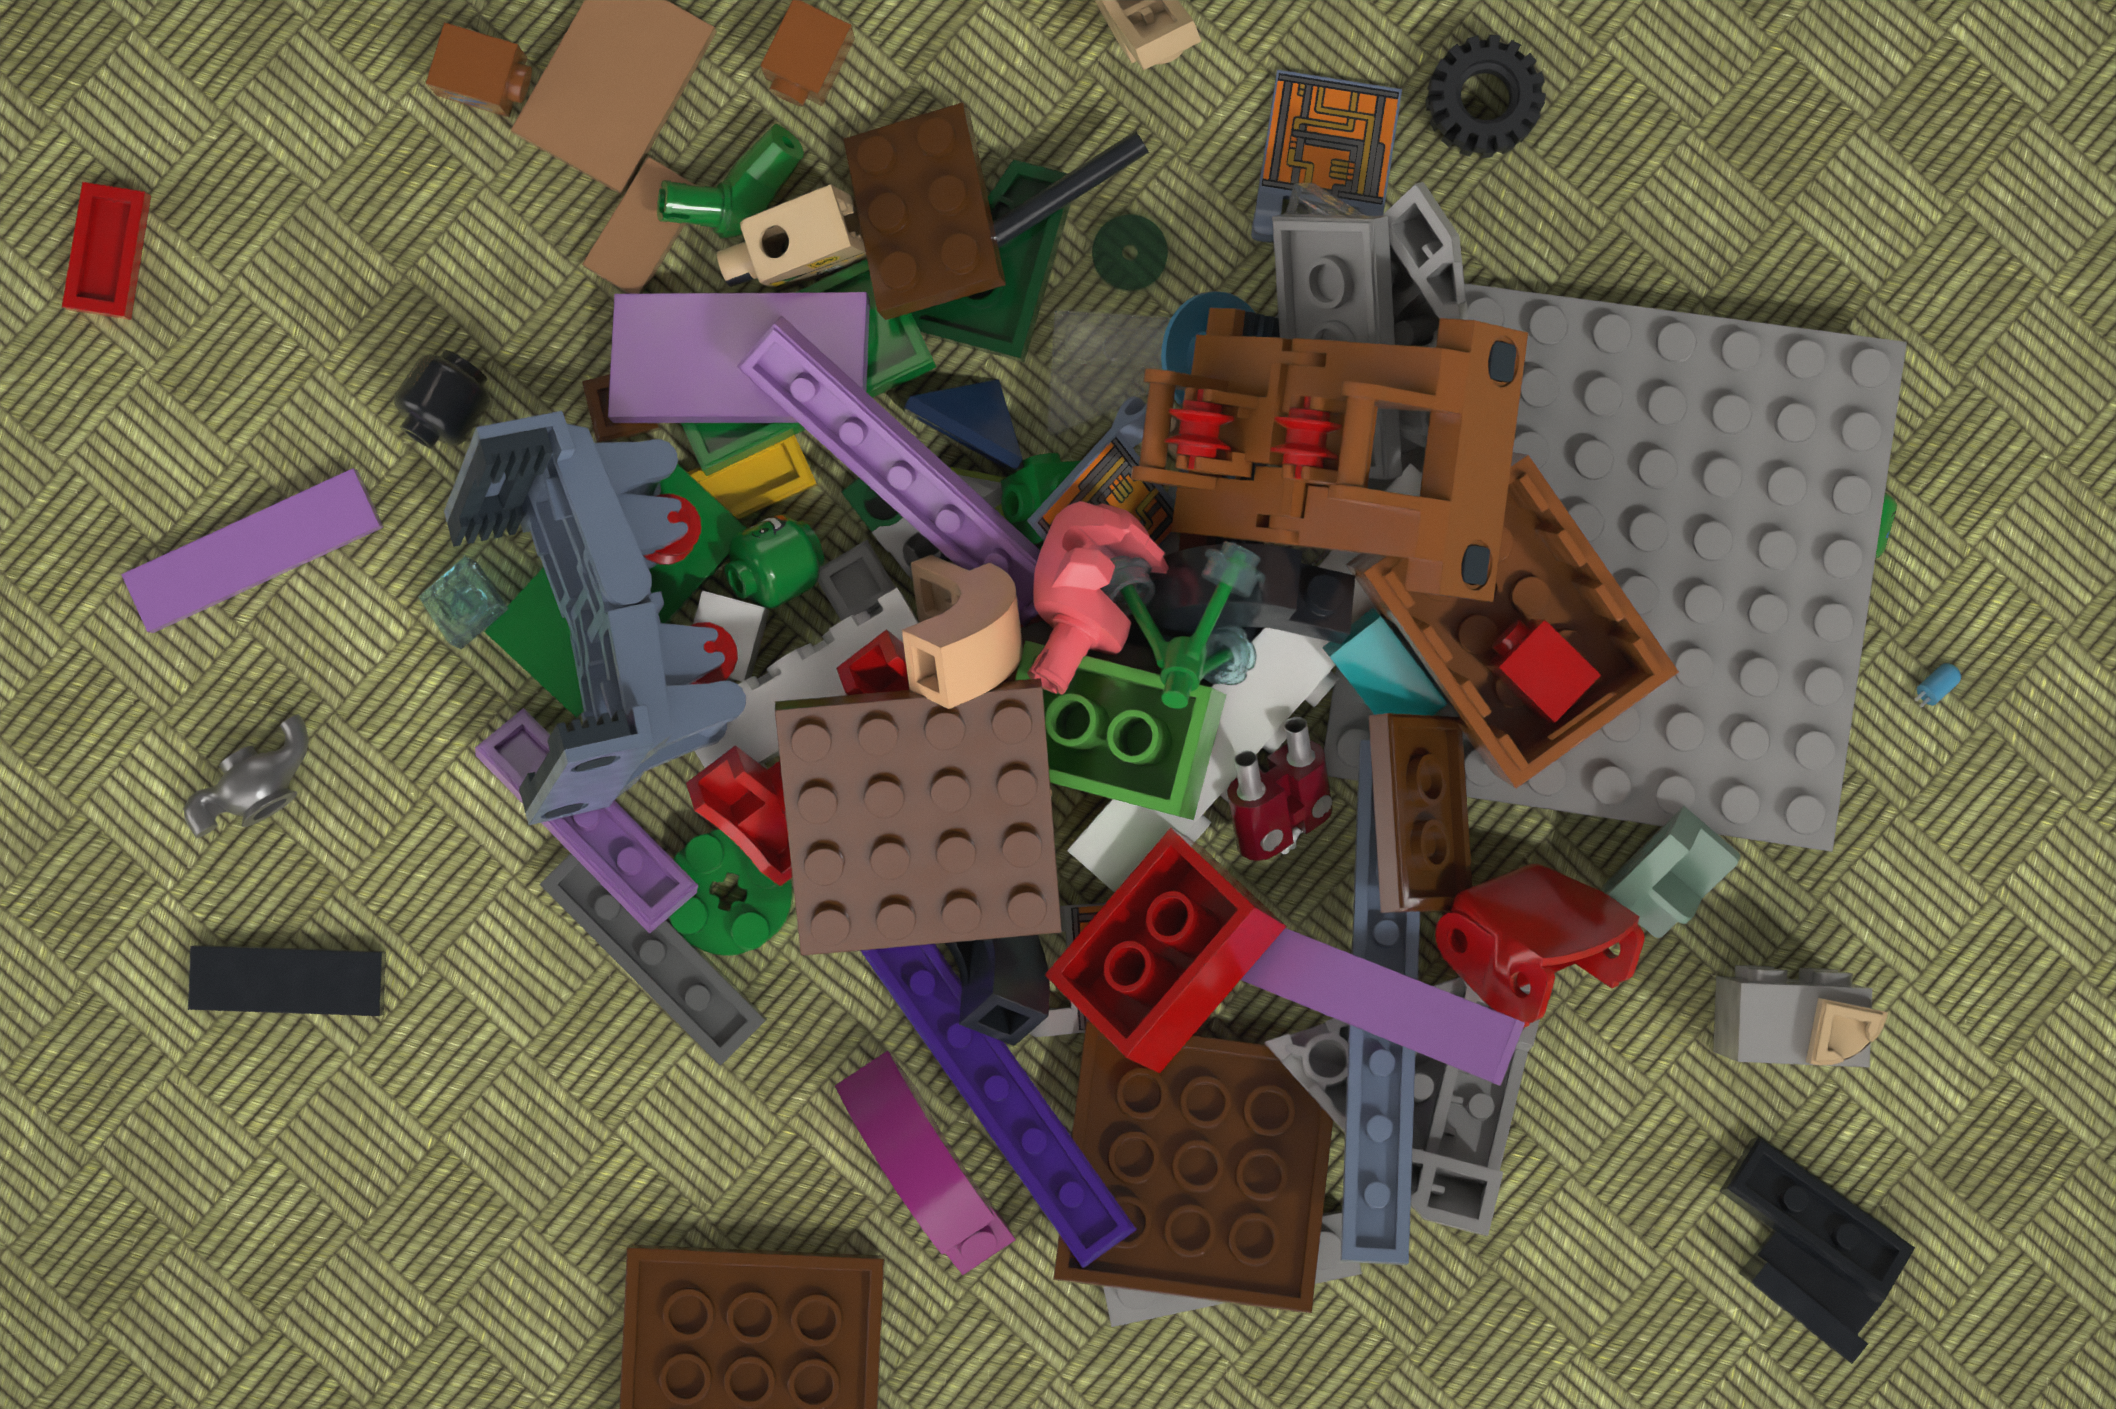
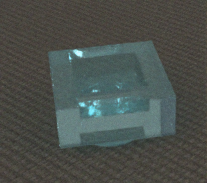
[418,556,508,649]

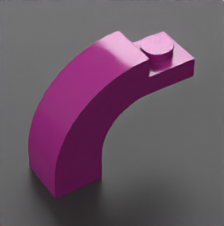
[835,1050,1016,1275]

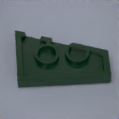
[911,159,1071,362]

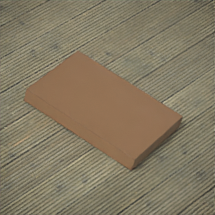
[511,0,717,196]

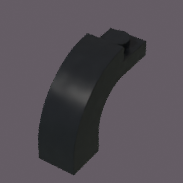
[1126,543,1356,648]
[944,935,1050,1046]

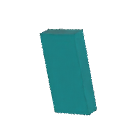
[1322,608,1447,716]

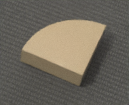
[1806,998,1888,1065]

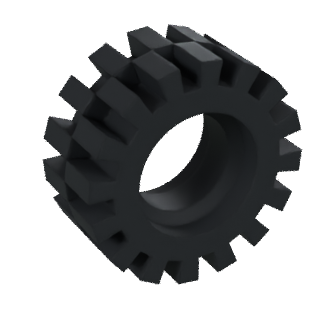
[1425,35,1546,158]

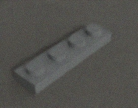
[539,853,767,1066]

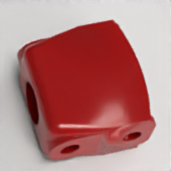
[1435,863,1645,1028]

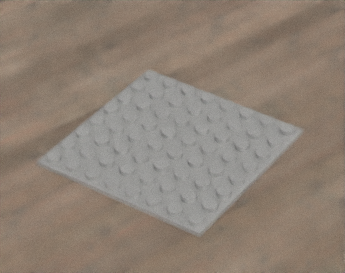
[1324,283,1907,852]

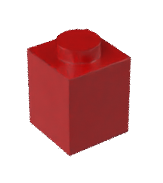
[1486,619,1601,723]

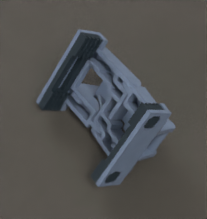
[444,411,746,825]

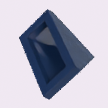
[904,379,1023,474]

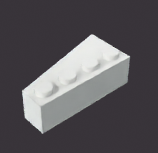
[695,587,919,770]

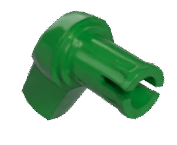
[657,123,804,239]

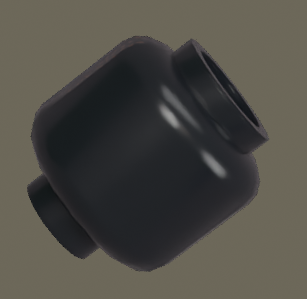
[394,350,490,449]

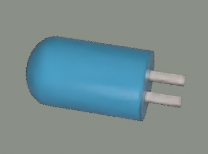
[1915,663,1961,707]

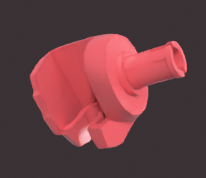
[1027,501,1169,695]

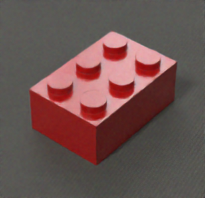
[1045,828,1287,1073]

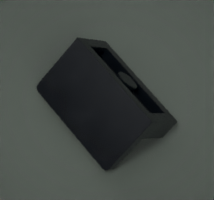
[1739,1230,1885,1364]

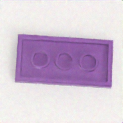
[608,292,870,423]

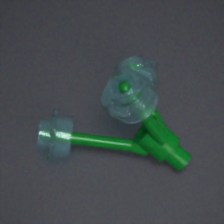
[1100,541,1266,709]

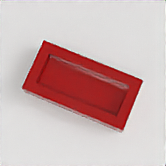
[62,182,151,320]

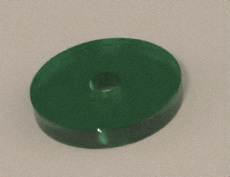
[1092,214,1168,292]

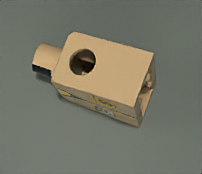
[717,184,867,290]

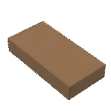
[582,156,697,294]

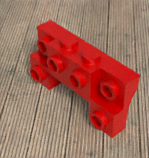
[686,629,910,886]

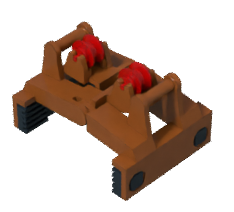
[1131,308,1528,602]

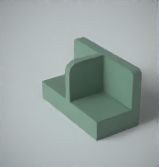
[1600,806,1740,938]

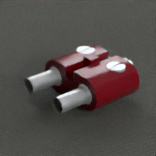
[1227,717,1333,861]

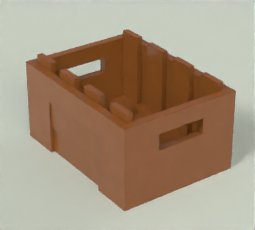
[1345,452,1679,789]

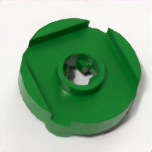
[669,829,794,956]

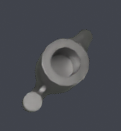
[183,714,309,838]

